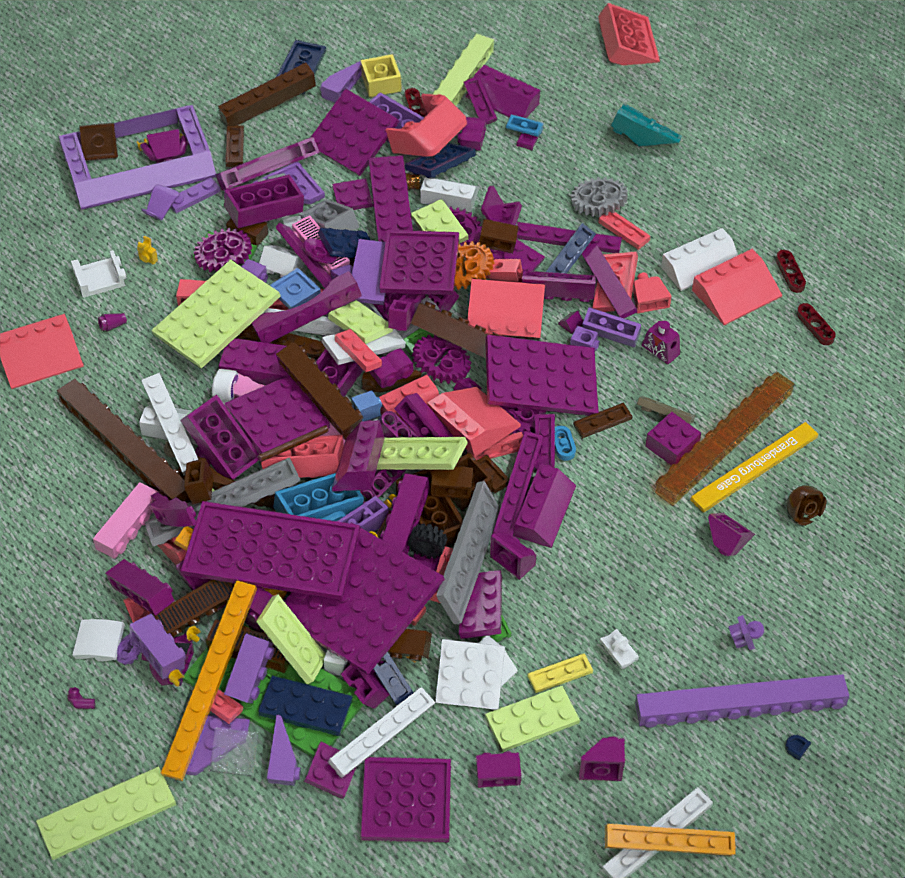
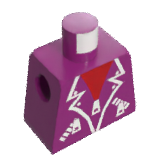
[642,321,680,364]

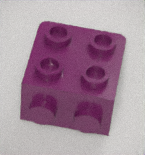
[481,185,522,225]

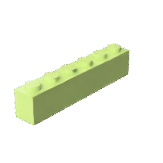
[433,34,494,106]

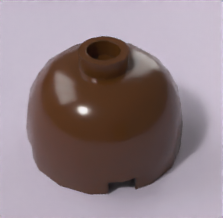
[786,485,827,526]

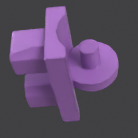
[728,615,764,650]

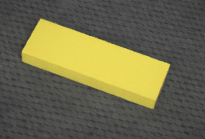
[527,653,593,693]

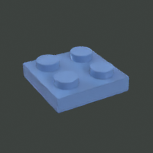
[270,268,321,309]

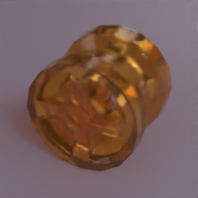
[405,173,420,190]

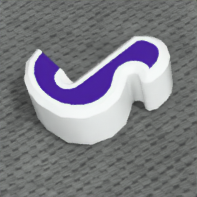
[212,369,239,404]

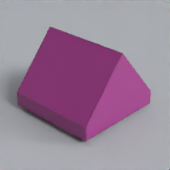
[558,311,583,334]

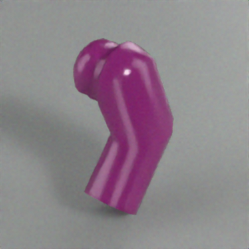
[67,687,96,709]

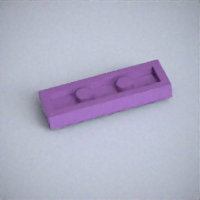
[171,178,221,213]

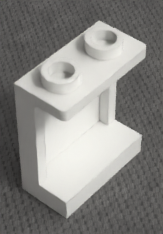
[71,250,127,298]

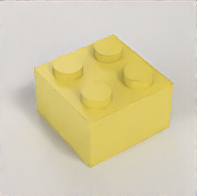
[361,54,401,97]

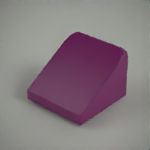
[453,377,482,391]

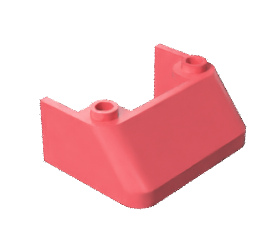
[385,94,467,157]

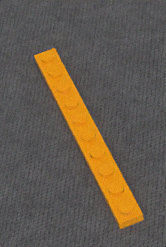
[161,580,257,781]

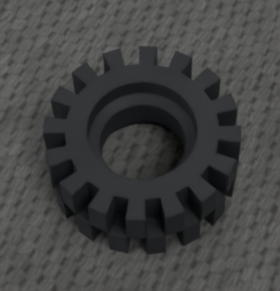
[408,524,447,559]

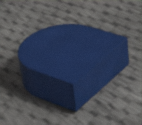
[785,735,811,761]

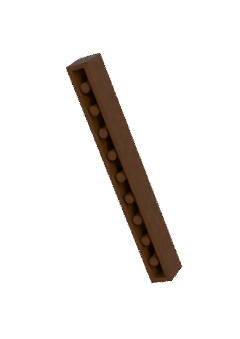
[56,379,190,503]

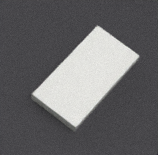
[322,321,406,365]

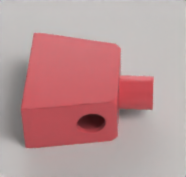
[485,259,523,283]
[633,272,672,314]

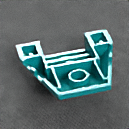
[611,103,682,146]

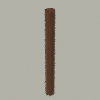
[258,425,329,462]

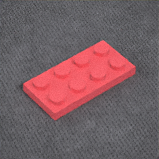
[593,252,638,312]

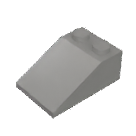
[298,199,359,231]

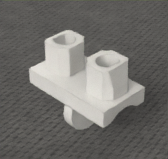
[600,629,639,669]

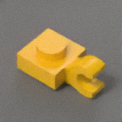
[137,236,158,265]

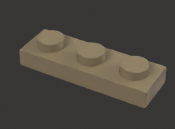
[637,396,696,424]

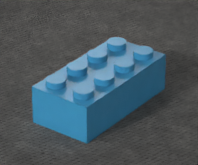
[273,473,364,519]

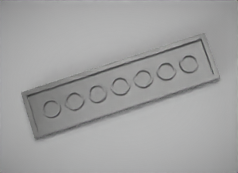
[145,457,301,547]
[436,481,500,624]

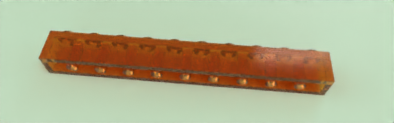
[655,371,795,506]

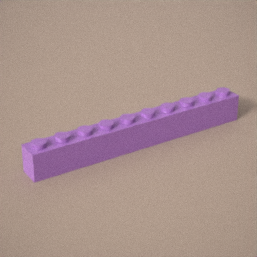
[635,674,849,728]

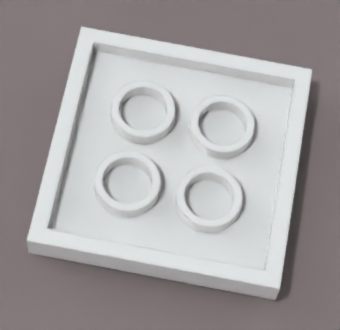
[436,639,505,709]

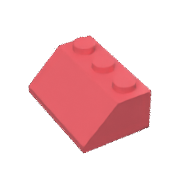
[379,375,440,436]

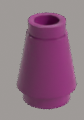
[98,313,127,332]

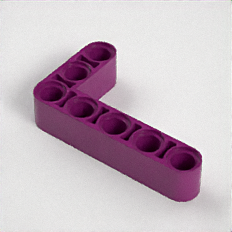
[360,411,418,504]

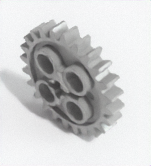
[571,177,628,216]

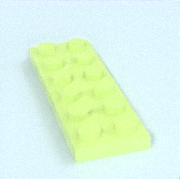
[377,437,468,470]
[36,767,176,860]

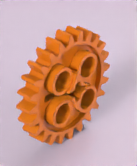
[454,241,495,290]

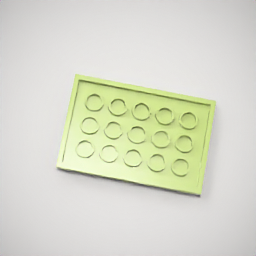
[152,260,281,369]

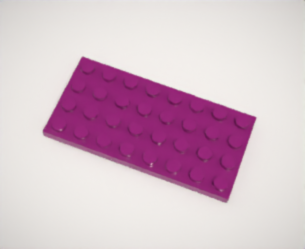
[181,501,360,600]

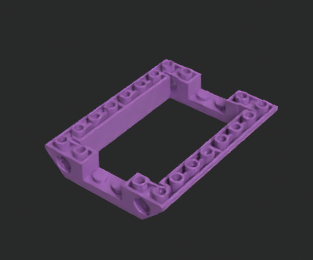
[58,105,216,210]

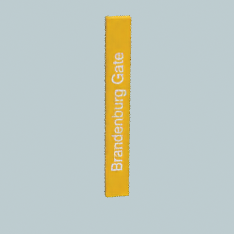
[691,422,818,513]

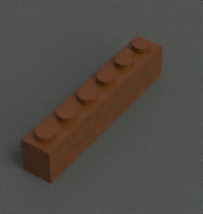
[218,63,316,127]
[411,301,503,358]
[276,341,363,440]

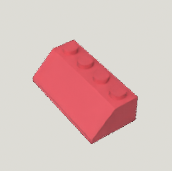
[261,435,344,478]

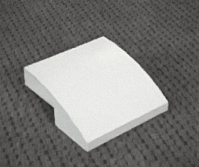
[72,619,125,661]

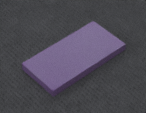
[352,239,386,305]

